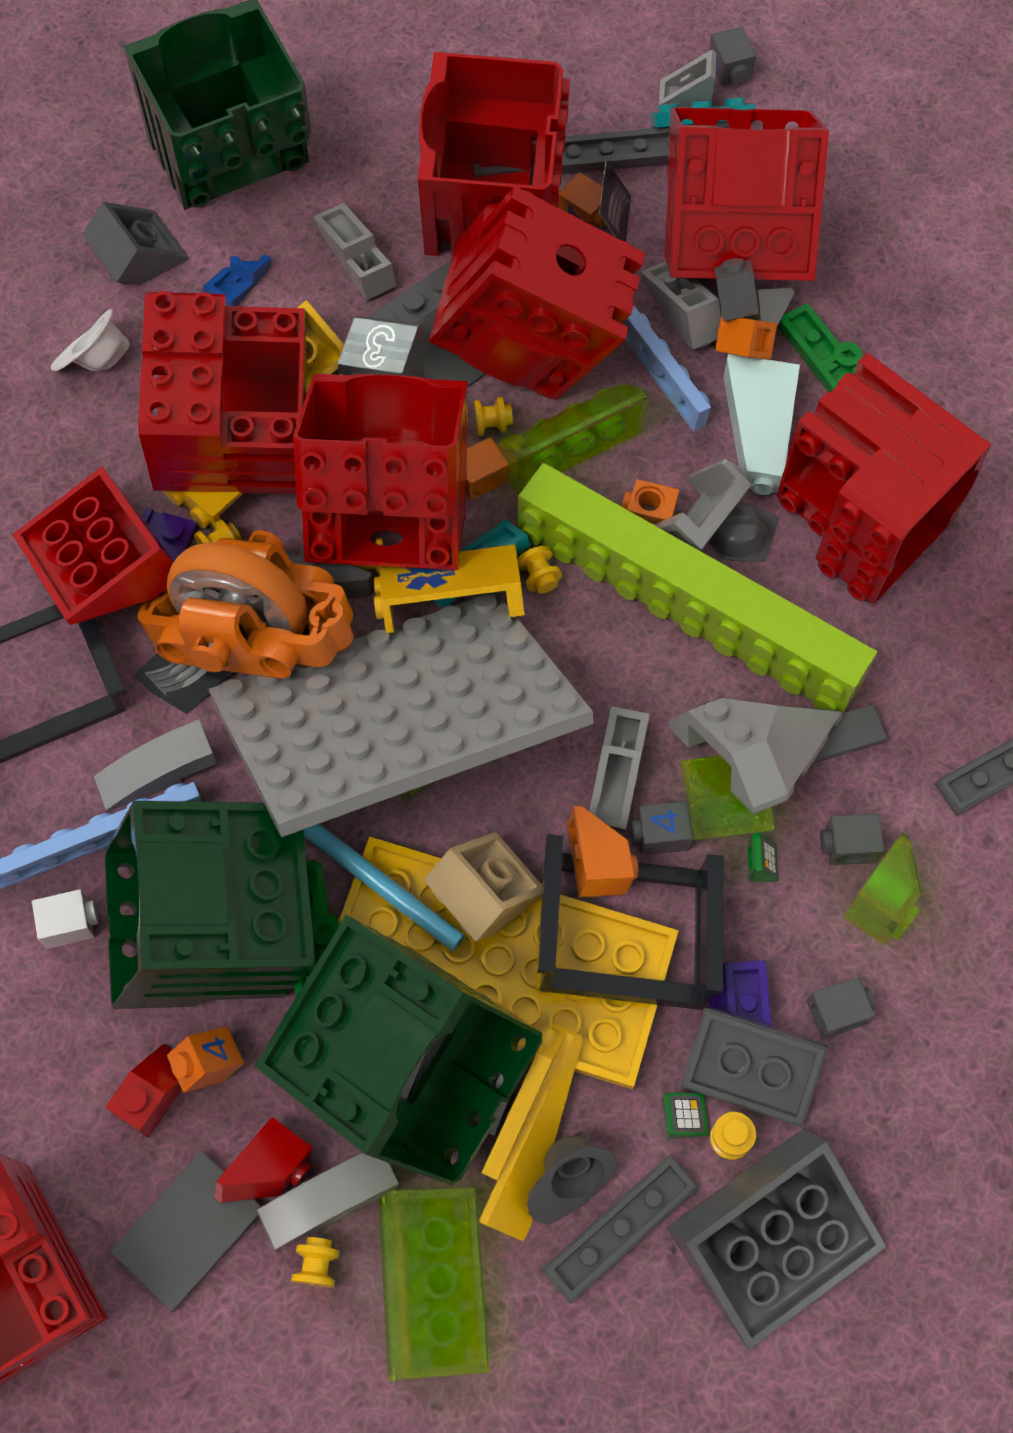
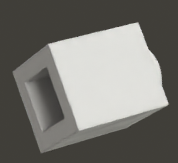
[32,889,99,949]

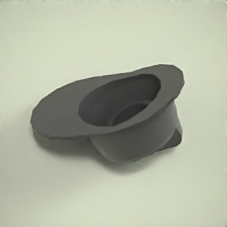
[710,502,780,562]
[527,1131,617,1224]

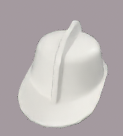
[50,309,130,371]

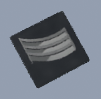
[599,160,631,242]
[135,653,231,714]

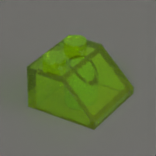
[843,832,922,946]

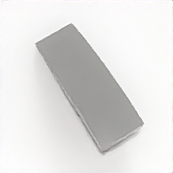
[313,203,397,301]
[589,706,650,830]
[94,719,217,812]
[256,1153,399,1251]

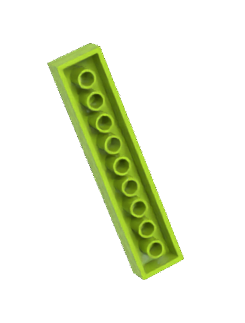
[517,463,878,713]

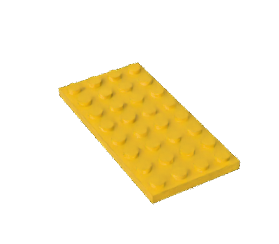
[339,836,679,1090]

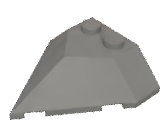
[668,698,843,814]

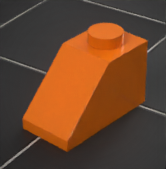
[566,806,638,897]

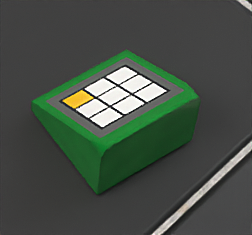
[747,832,779,882]
[662,1092,709,1140]

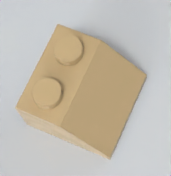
[424,831,543,942]

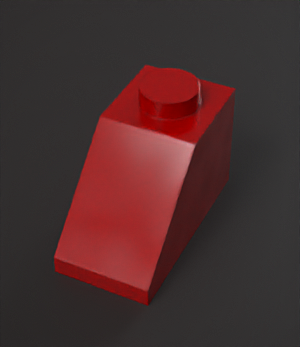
[105,1044,182,1138]
[214,1117,313,1203]

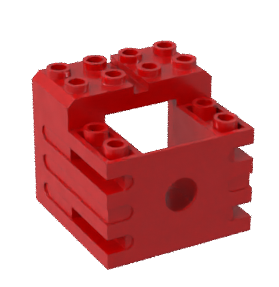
[418,52,570,256]
[664,107,829,281]
[428,186,646,400]
[138,291,307,494]
[776,352,992,604]
[293,374,468,570]
[0,1154,108,1386]

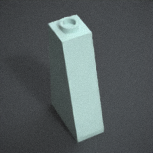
[723,353,800,495]

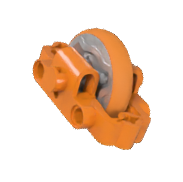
[137,530,354,679]

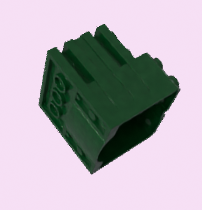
[123,0,311,210]
[104,801,315,1009]
[255,914,542,1185]

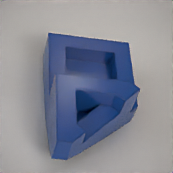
[203,255,271,306]

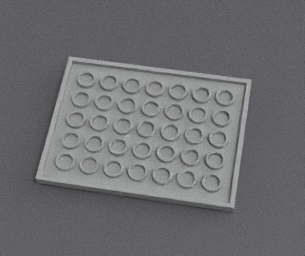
[209,592,594,837]

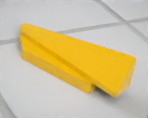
[478,1022,583,1241]

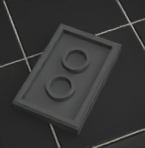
[680,1005,828,1127]
[109,1151,261,1313]

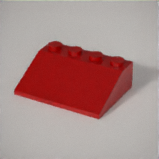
[12,466,174,625]

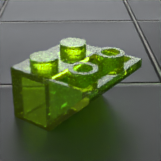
[680,756,775,840]

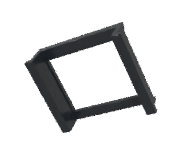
[0,604,126,763]
[537,834,724,1010]

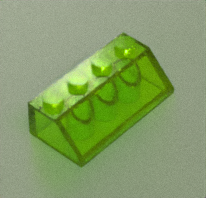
[496,383,648,495]
[378,1188,490,1382]

